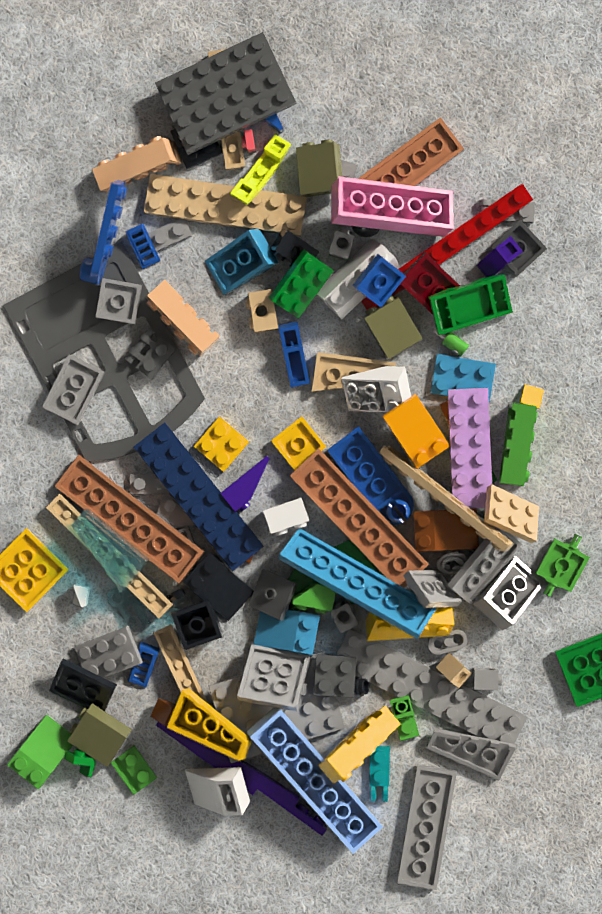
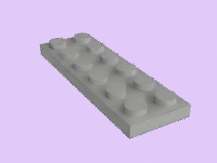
[397,764,457,890]

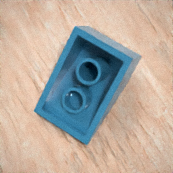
[205,229,279,295]
[254,610,320,656]

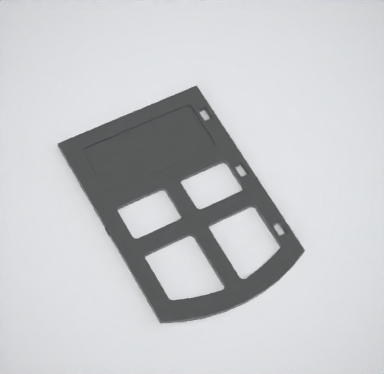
[4,242,205,462]

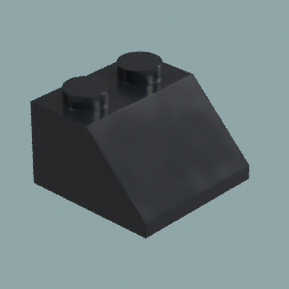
[171,600,223,650]

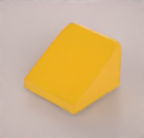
[519,384,544,409]

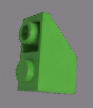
[291,582,336,613]

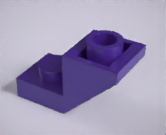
[476,236,523,277]

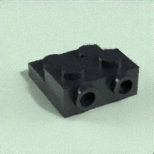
[170,125,223,169]

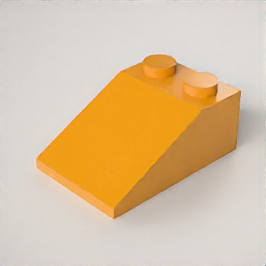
[382,394,450,469]

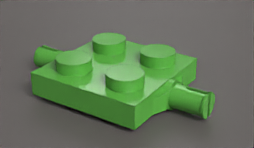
[535,534,590,597]

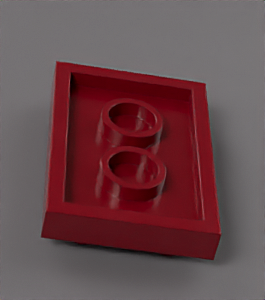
[400,252,460,315]

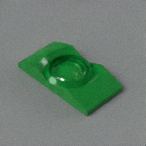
[429,274,513,335]

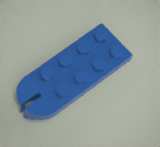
[79,180,127,285]
[327,426,414,526]

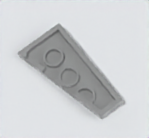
[427,729,516,780]

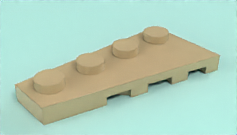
[312,352,396,392]

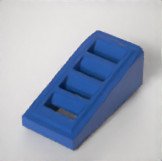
[125,224,161,269]
[128,642,160,687]

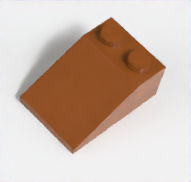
[414,508,479,551]

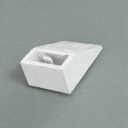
[342,366,411,413]
[185,767,250,815]

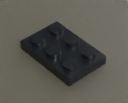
[49,659,117,711]

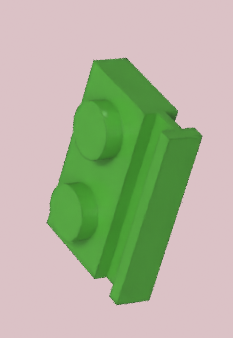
[111,745,157,795]

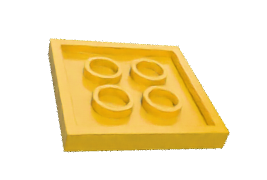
[0,528,70,612]

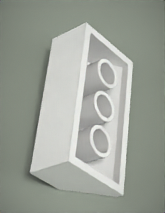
[317,238,399,320]

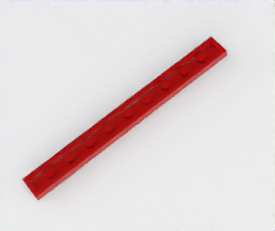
[361,184,533,310]

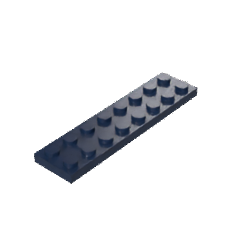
[134,422,264,571]

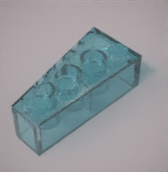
[71,509,150,592]

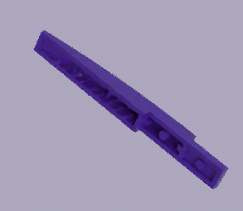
[155,722,327,836]

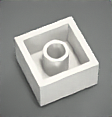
[263,497,309,536]

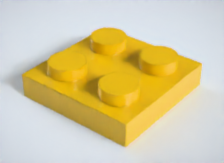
[194,416,249,472]
[271,416,326,471]

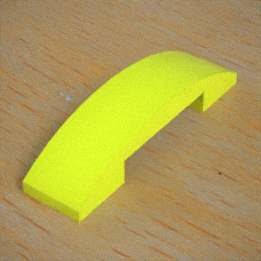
[230,134,291,205]

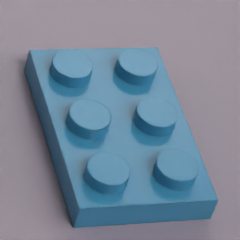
[430,354,496,403]

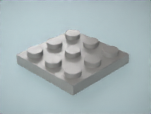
[237,644,310,711]

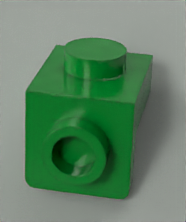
[64,749,95,777]

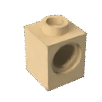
[436,653,472,688]

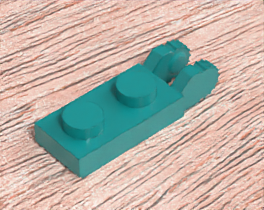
[369,745,390,802]

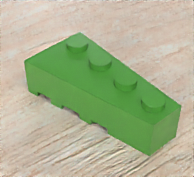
[499,403,537,486]

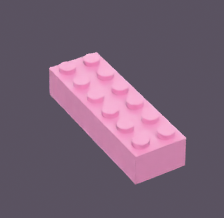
[331,177,453,237]

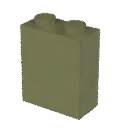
[296,139,343,197]
[363,296,423,359]
[68,704,132,767]

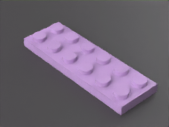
[448,388,492,509]

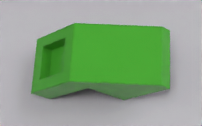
[390,695,420,741]

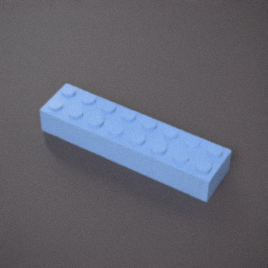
[247,707,383,854]

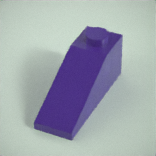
[221,456,270,512]

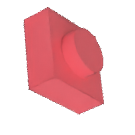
[241,129,256,153]

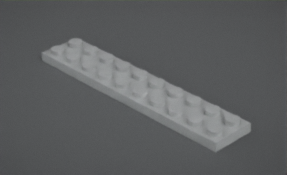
[336,629,528,744]

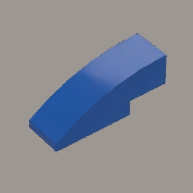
[278,321,310,387]

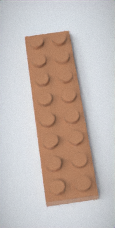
[290,448,429,588]
[55,455,204,583]

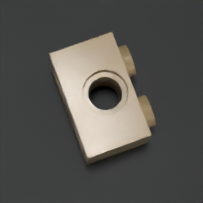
[245,289,278,333]

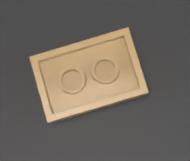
[484,484,539,544]

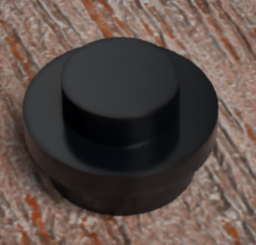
[354,676,370,697]

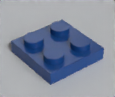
[353,254,406,307]

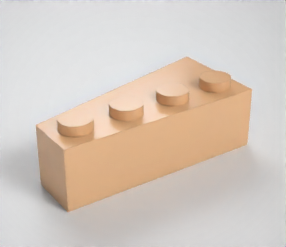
[92,136,182,192]
[147,280,220,357]

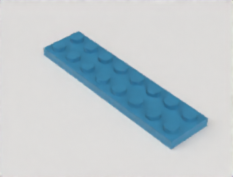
[278,528,437,639]

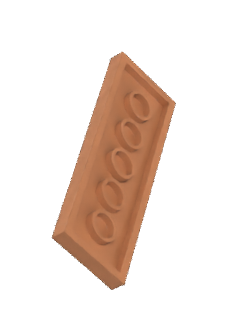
[358,117,464,186]

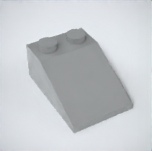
[474,556,545,631]

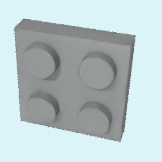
[96,278,142,325]

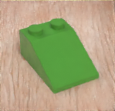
[7,715,73,790]

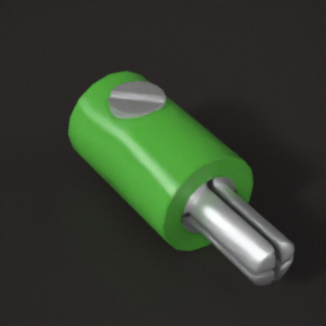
[433,328,469,357]

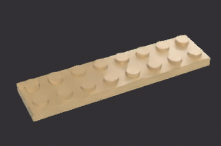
[144,174,307,237]

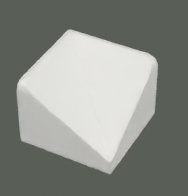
[73,584,90,607]

